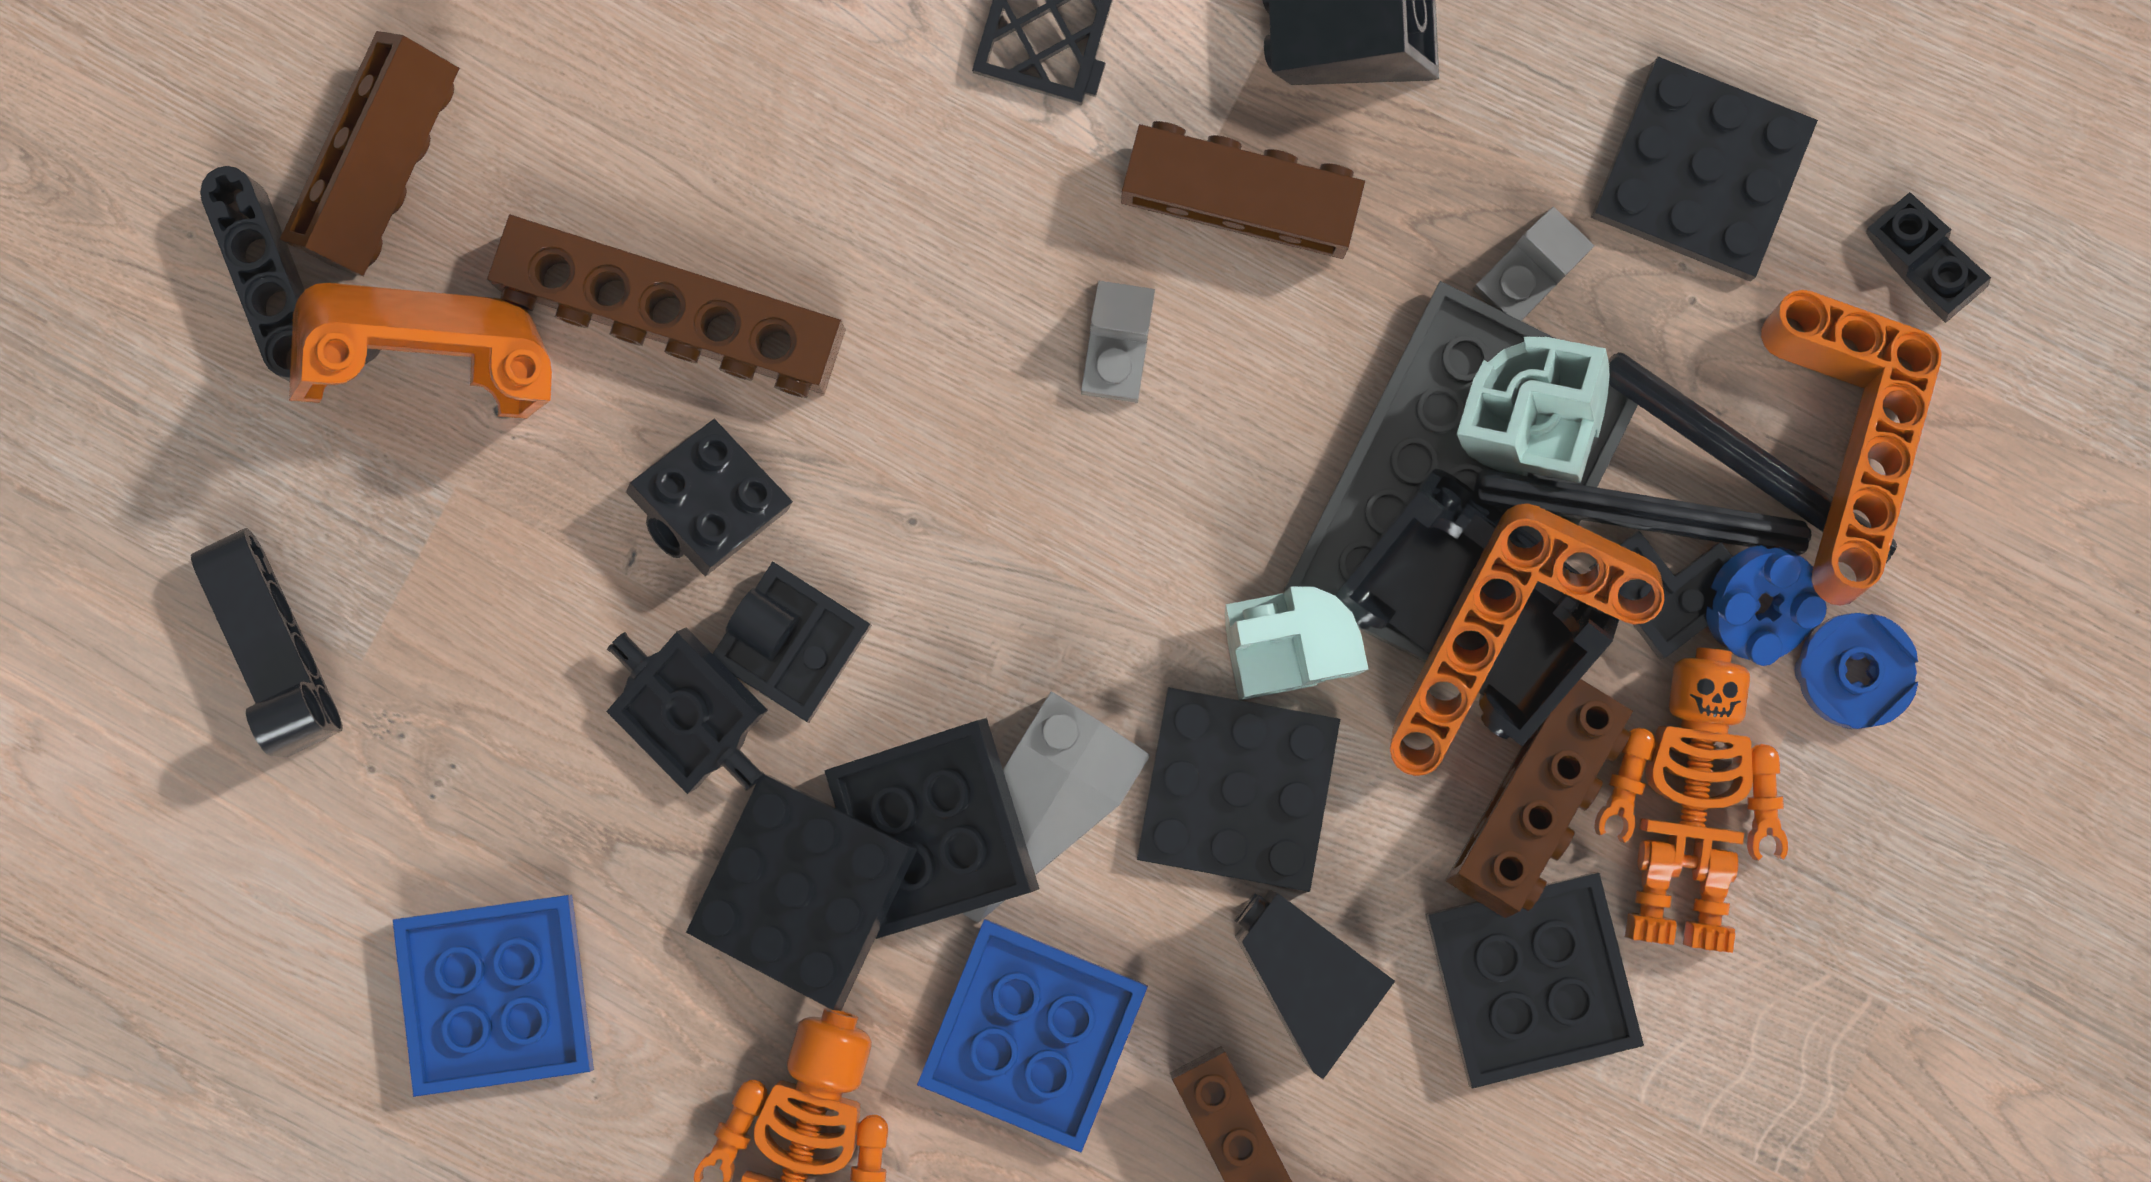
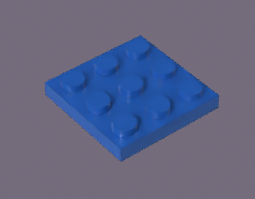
[392,894,594,1097]
[917,919,1148,1153]

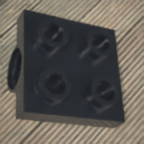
[626,418,793,577]
[713,561,872,723]

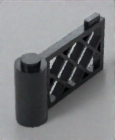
[972,0,1113,105]

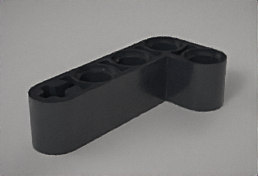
[200,166,381,382]
[191,528,343,757]

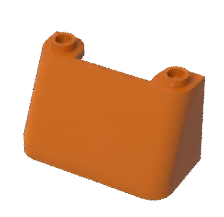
[289,283,552,419]

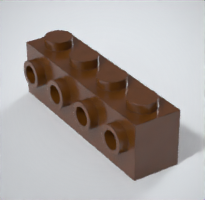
[279,31,460,277]
[1121,121,1365,259]
[1445,679,1633,918]

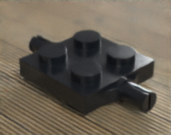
[606,627,768,794]

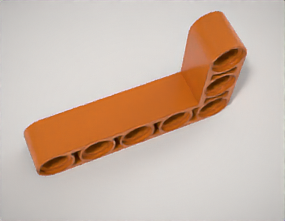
[1761,290,1942,606]
[1390,503,1665,776]

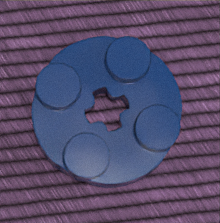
[1706,545,1827,666]
[1794,613,1919,730]

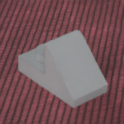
[1473,206,1595,321]
[1081,280,1155,403]

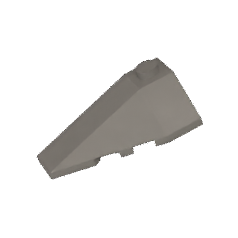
[963,691,1150,923]

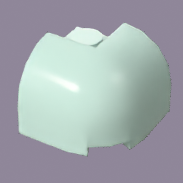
[1457,337,1610,483]
[1225,587,1368,700]

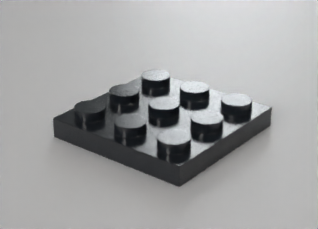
[1591,56,1818,282]
[1137,687,1341,892]
[824,718,1040,939]
[686,774,917,1011]
[1425,872,1644,1089]

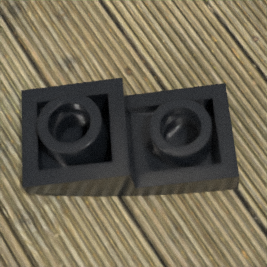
[1866,192,1991,323]

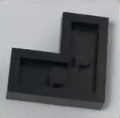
[1589,531,1732,660]

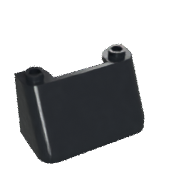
[1335,469,1619,746]

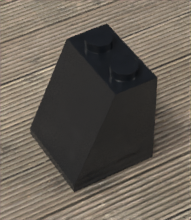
[1263,0,1439,85]
[1234,890,1395,1079]

